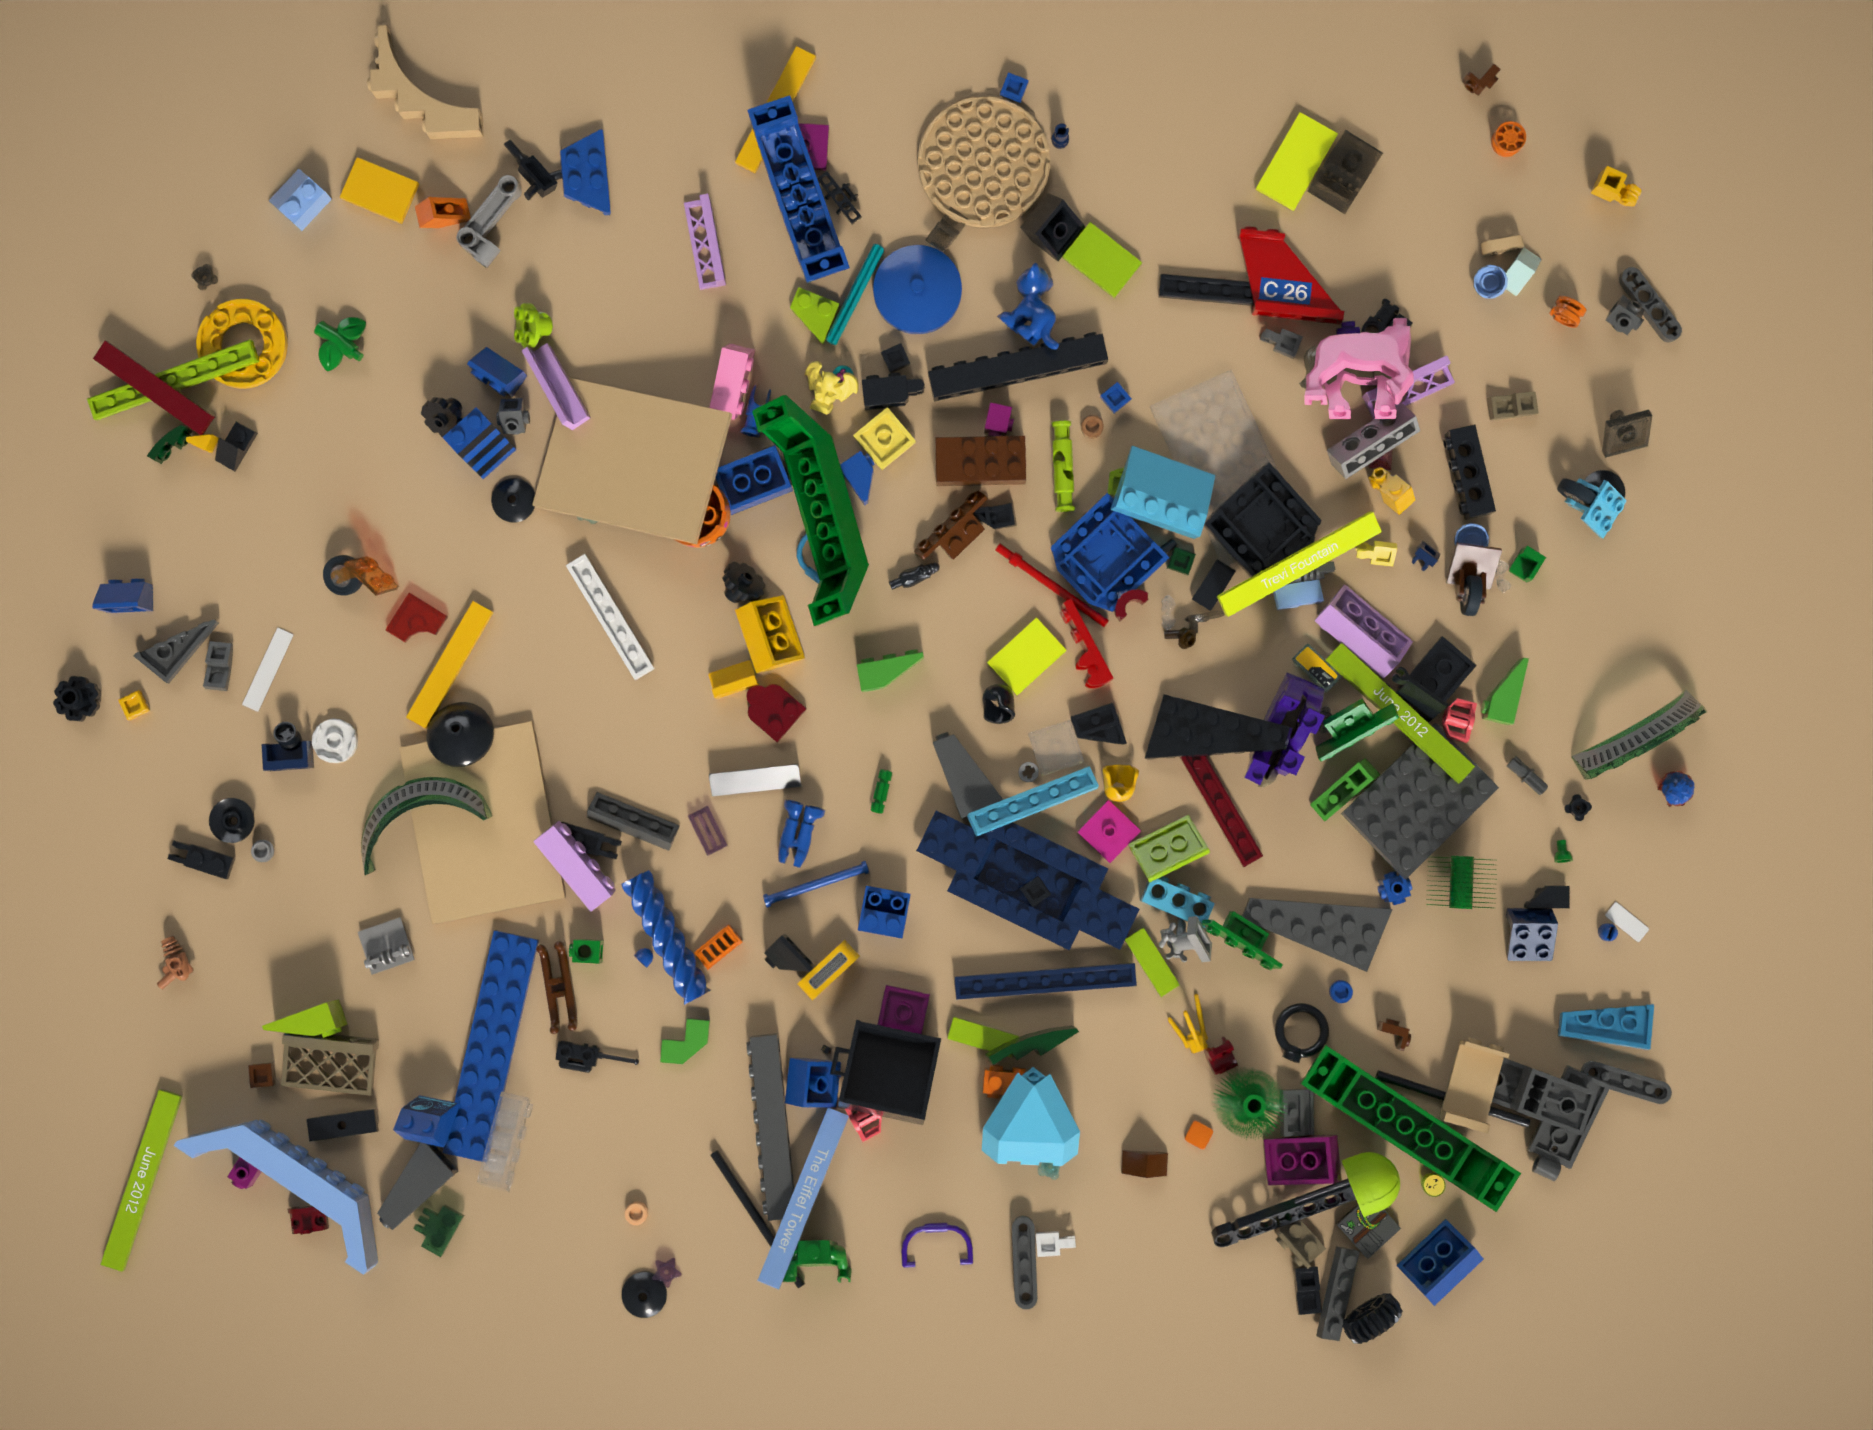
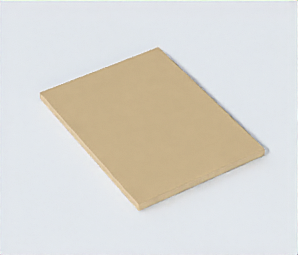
[532,377,733,545]
[399,721,566,924]

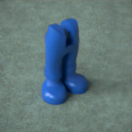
[778,799,825,868]

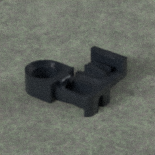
[1361,299,1413,333]

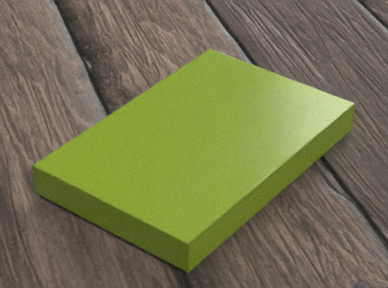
[1062,222,1142,298]
[1128,815,1210,883]

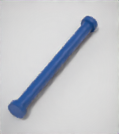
[763,861,870,908]

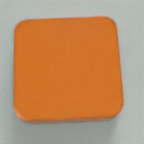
[1185,1120,1213,1149]

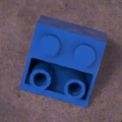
[467,347,527,398]
[858,886,911,939]

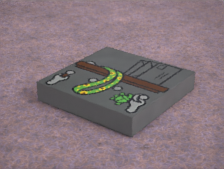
[1336,1204,1401,1259]

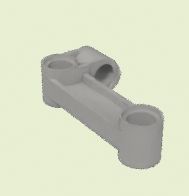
[456,175,522,268]

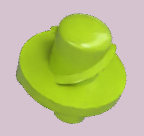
[514,303,553,348]

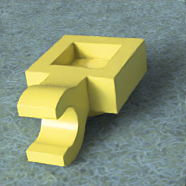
[1356,541,1397,566]

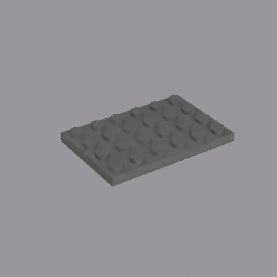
[1341,723,1499,880]

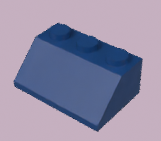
[1396,1219,1484,1306]

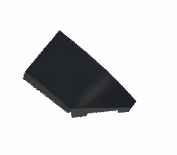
[973,503,1017,529]
[1524,886,1570,909]

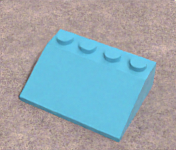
[1110,446,1216,539]

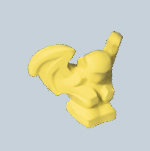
[805,361,859,415]

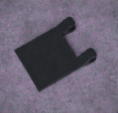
[1386,667,1448,723]

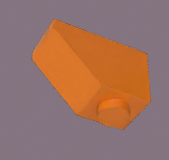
[415,197,471,228]

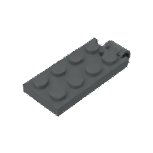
[1527,1065,1611,1181]

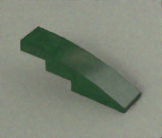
[985,1025,1079,1065]

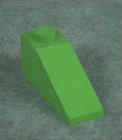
[1481,658,1529,725]
[1310,758,1380,822]

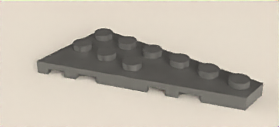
[1242,898,1393,972]

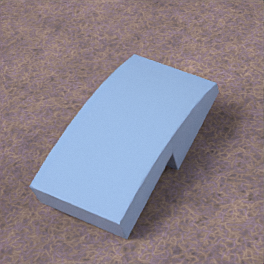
[1273,580,1324,610]

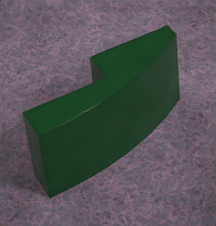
[147,425,192,464]

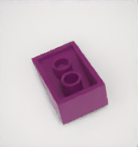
[1264,1134,1342,1185]

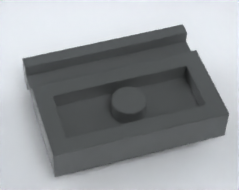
[1279,1089,1314,1137]

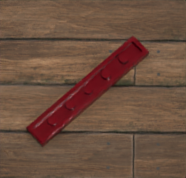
[93,340,215,435]
[1180,756,1263,867]

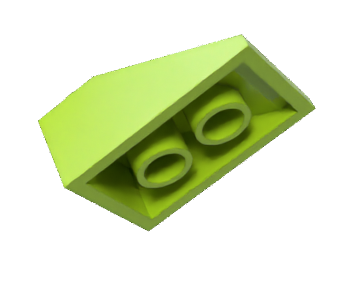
[262,999,348,1038]

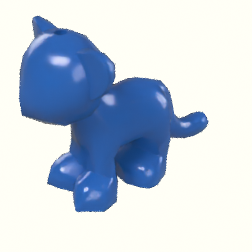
[997,263,1059,350]

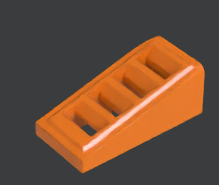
[694,924,743,970]

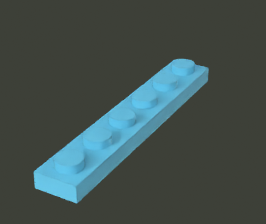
[967,766,1099,836]

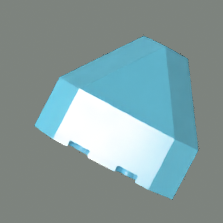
[982,1067,1080,1166]

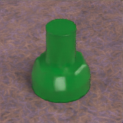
[1554,840,1573,863]

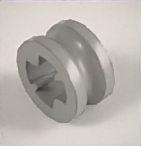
[1018,762,1039,782]

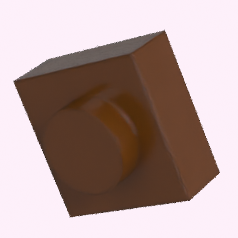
[248,1062,275,1088]

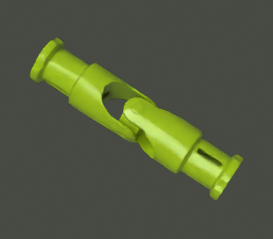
[1052,420,1075,512]

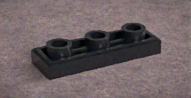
[307,1108,379,1142]

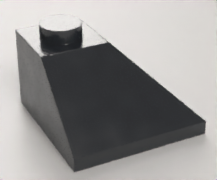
[764,934,816,972]

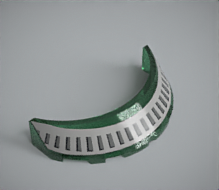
[1571,690,1707,780]
[361,777,492,876]

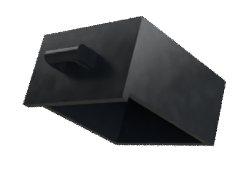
[830,1020,941,1125]

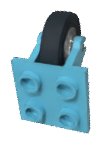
[1557,478,1627,539]

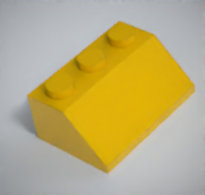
[735,595,805,673]

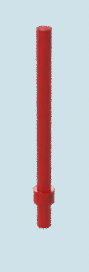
[995,543,1109,627]

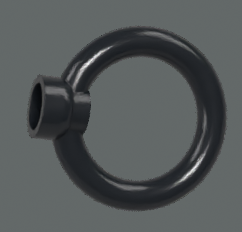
[1275,1003,1329,1063]

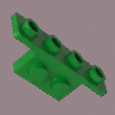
[1316,699,1399,762]
[1201,911,1283,970]

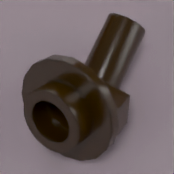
[1164,627,1196,649]

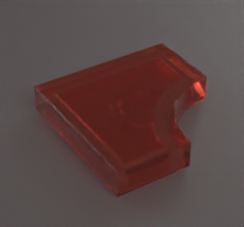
[385,593,448,643]

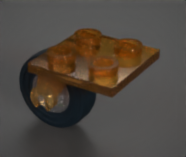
[323,555,399,596]

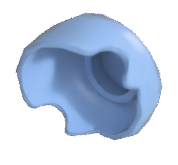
[1474,265,1508,299]
[1454,523,1489,546]

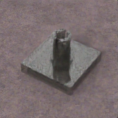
[1602,409,1653,458]

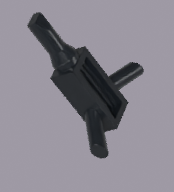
[504,139,562,201]

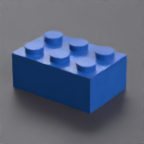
[715,445,793,515]

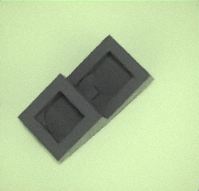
[203,641,233,691]

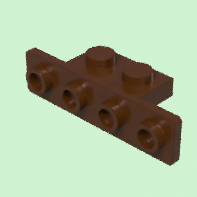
[914,491,988,560]

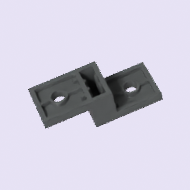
[1492,1058,1597,1136]

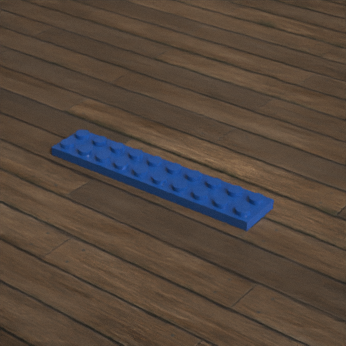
[443,930,539,1163]

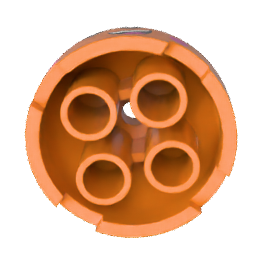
[674,484,731,548]

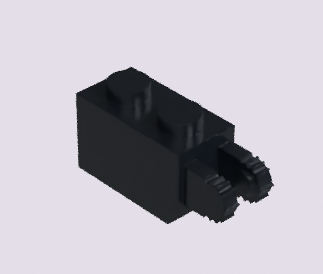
[862,372,925,411]

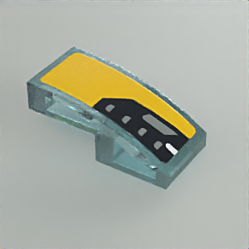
[1292,643,1342,693]

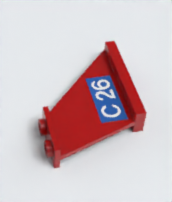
[1238,226,1345,325]

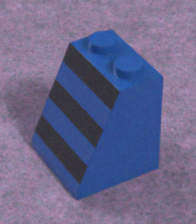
[442,407,516,479]

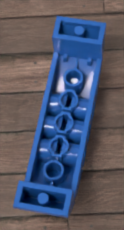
[747,95,850,283]

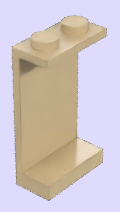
[1439,1037,1510,1134]

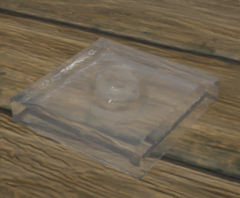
[1028,720,1084,776]

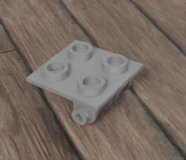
[358,917,415,975]

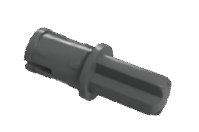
[1507,756,1548,795]

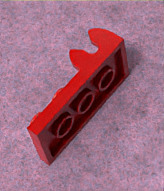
[1059,599,1114,689]

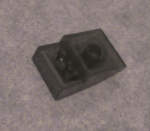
[1307,130,1383,214]

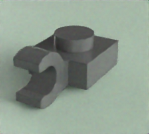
[1260,328,1303,359]

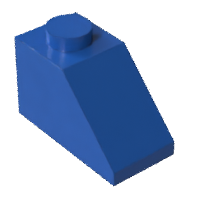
[840,451,875,506]

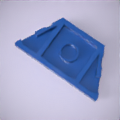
[560,130,611,216]

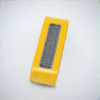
[797,940,860,1000]

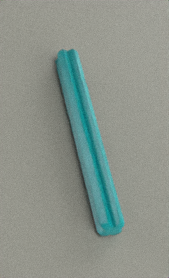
[826,244,884,345]

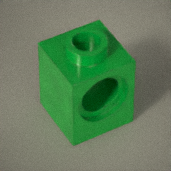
[569,939,604,964]

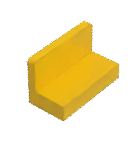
[708,660,759,699]

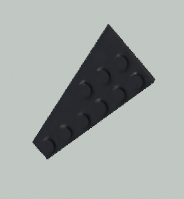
[1145,694,1292,760]

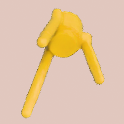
[1168,994,1208,1053]

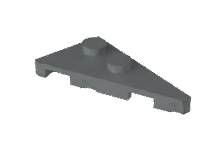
[133,619,219,683]

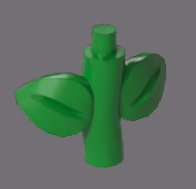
[314,317,366,371]

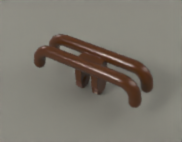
[536,941,578,1034]

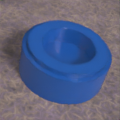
[1329,980,1353,1003]

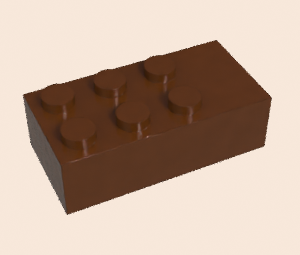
[935,436,1026,486]

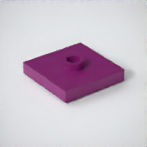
[798,123,829,171]
[877,985,930,1034]

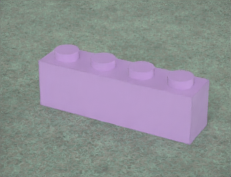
[533,821,616,912]

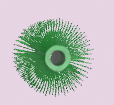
[1426,856,1497,909]
[1213,1067,1288,1141]

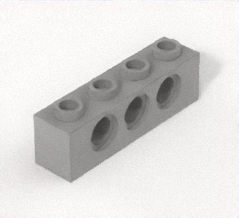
[1327,402,1420,479]

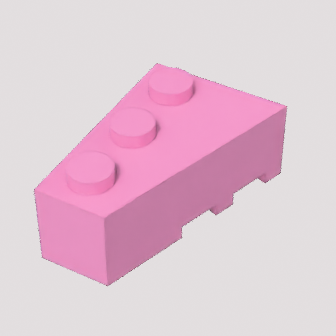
[709,343,755,420]

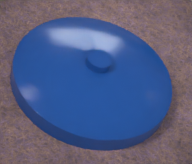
[873,245,962,334]

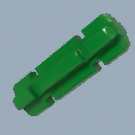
[871,769,892,814]

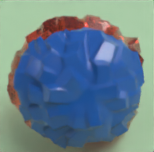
[1657,771,1695,807]

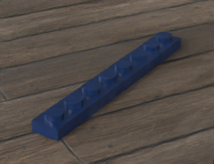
[954,963,1137,1000]

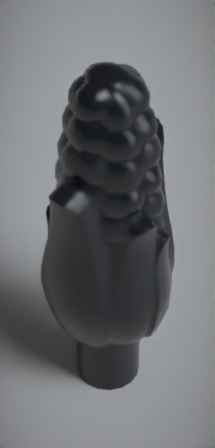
[889,562,940,590]

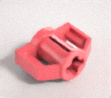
[1442,698,1477,743]
[845,1109,882,1142]

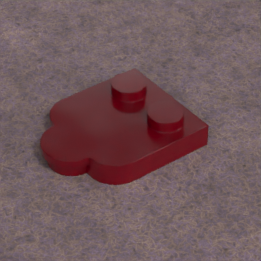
[747,684,807,743]

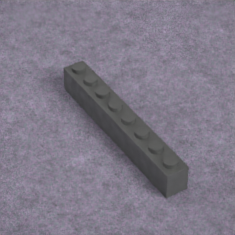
[746,1033,794,1221]

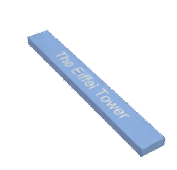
[757,1107,849,1290]

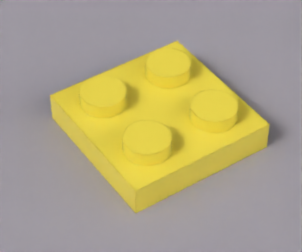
[853,407,916,470]

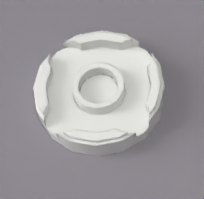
[312,719,358,763]

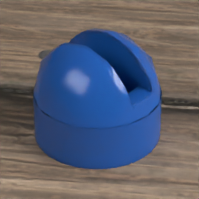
[1598,923,1618,941]
[634,948,653,968]

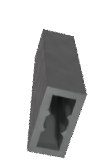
[933,732,1003,818]
[377,1143,458,1230]

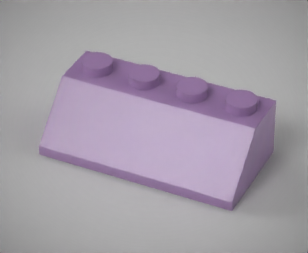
[1315,584,1413,679]

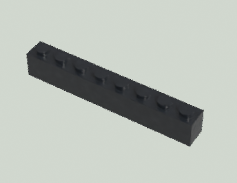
[928,332,1108,402]

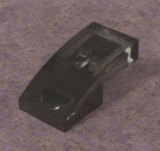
[926,207,968,253]

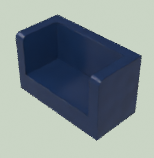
[261,740,314,772]

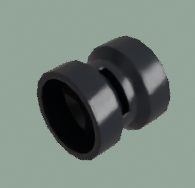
[273,722,302,751]

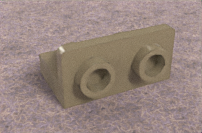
[1275,1220,1326,1269]

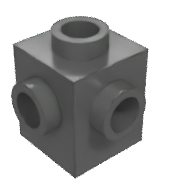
[1605,295,1645,335]
[496,398,530,435]

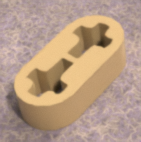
[1480,235,1524,256]

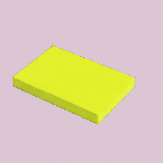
[987,617,1067,696]

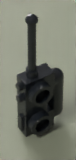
[555,1041,639,1073]

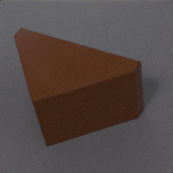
[1121,1150,1168,1178]

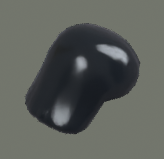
[982,684,1016,724]

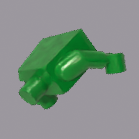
[783,1240,852,1283]

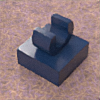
[1412,541,1440,571]

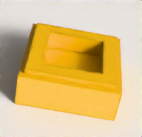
[118,690,150,720]

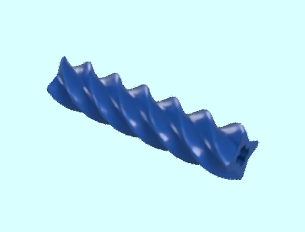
[621,870,711,1005]

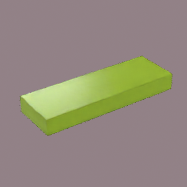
[1125,928,1180,997]
[947,1017,1019,1058]

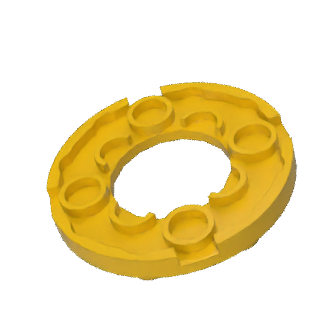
[196,299,288,389]

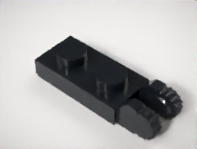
[561,822,622,859]
[167,840,235,879]

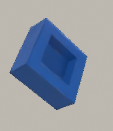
[1000,72,1029,103]
[1100,382,1132,414]

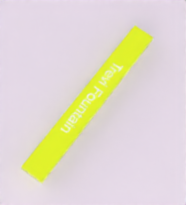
[1217,511,1382,617]

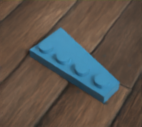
[1558,1004,1654,1050]

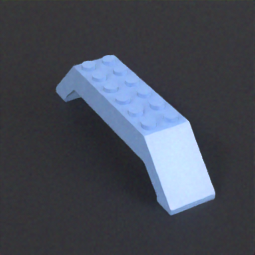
[174,1120,378,1275]

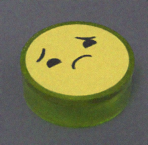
[1421,1173,1446,1197]

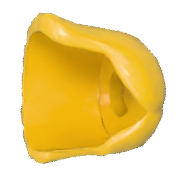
[1102,764,1139,802]

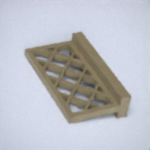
[281,1033,379,1096]

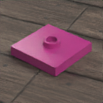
[1078,800,1141,863]

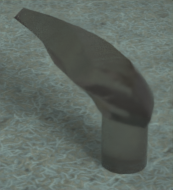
[1185,611,1225,633]

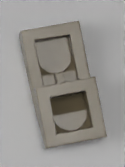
[1487,392,1539,420]

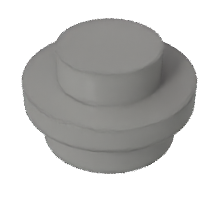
[251,840,274,862]

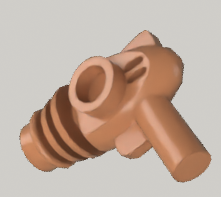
[157,936,194,990]

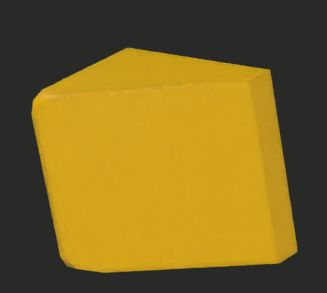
[186,434,219,453]

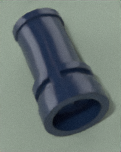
[1051,124,1069,149]

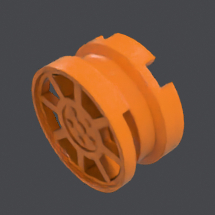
[1491,121,1526,157]
[1549,296,1587,328]

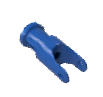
[740,385,771,438]

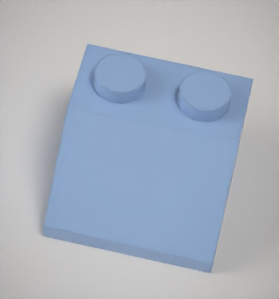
[269,169,332,231]

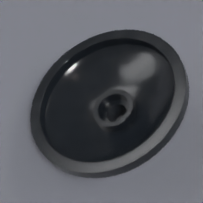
[426,702,494,767]

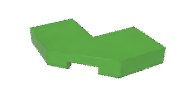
[660,1018,710,1064]

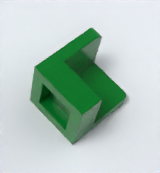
[1509,545,1547,583]

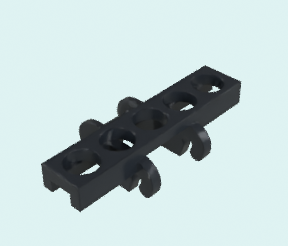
[817,171,862,225]

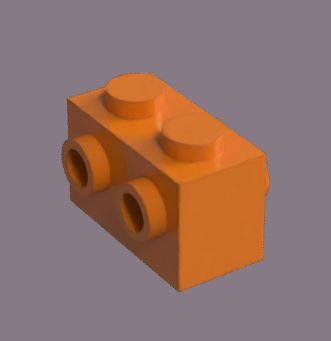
[982,1065,1026,1099]

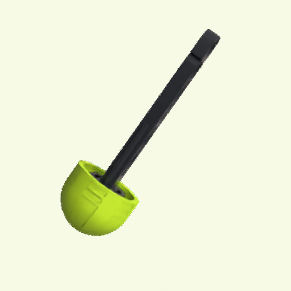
[1211,1152,1400,1247]

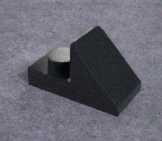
[215,421,258,472]

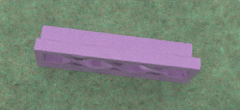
[684,194,726,290]
[522,343,590,430]
[1362,356,1455,420]

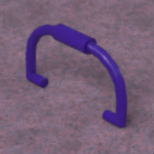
[901,1223,973,1268]

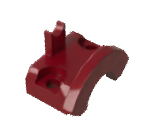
[1115,589,1149,622]
[1204,1037,1238,1075]
[287,1206,329,1235]

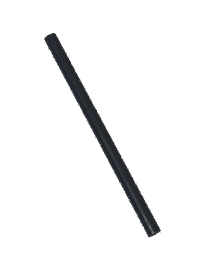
[1376,1070,1530,1128]
[710,1150,805,1288]

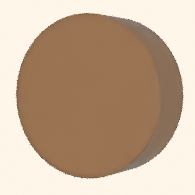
[1081,415,1104,439]

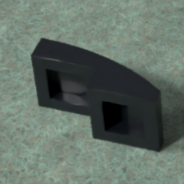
[1192,559,1236,611]
[1294,1266,1322,1315]

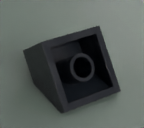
[1020,193,1086,261]

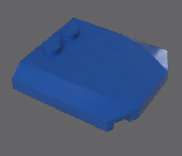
[1051,493,1170,612]

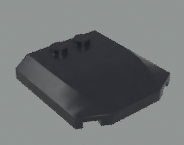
[1204,462,1322,577]

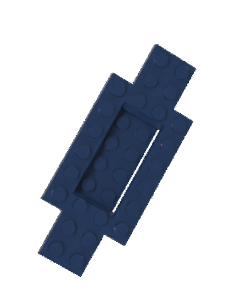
[916,810,1140,951]

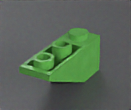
[856,649,924,692]

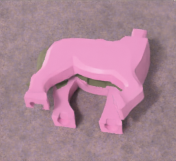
[1299,318,1414,419]

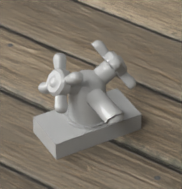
[1159,916,1212,963]

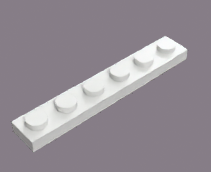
[566,554,655,680]

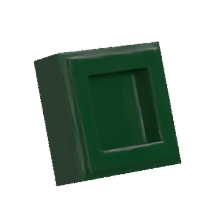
[1167,547,1196,576]

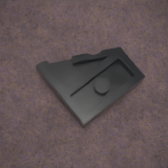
[1070,703,1127,745]

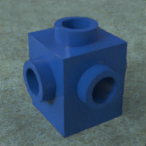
[1377,871,1412,905]

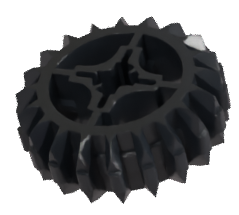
[1342,1293,1403,1344]

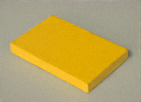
[340,157,420,224]

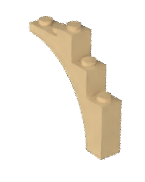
[367,25,483,139]

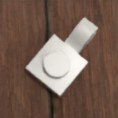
[1036,1231,1076,1257]

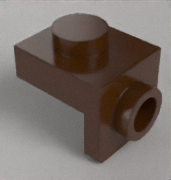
[1462,64,1501,96]
[1377,1018,1411,1051]

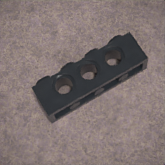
[1443,424,1496,520]

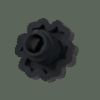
[421,397,463,437]
[722,561,765,603]
[53,676,101,722]

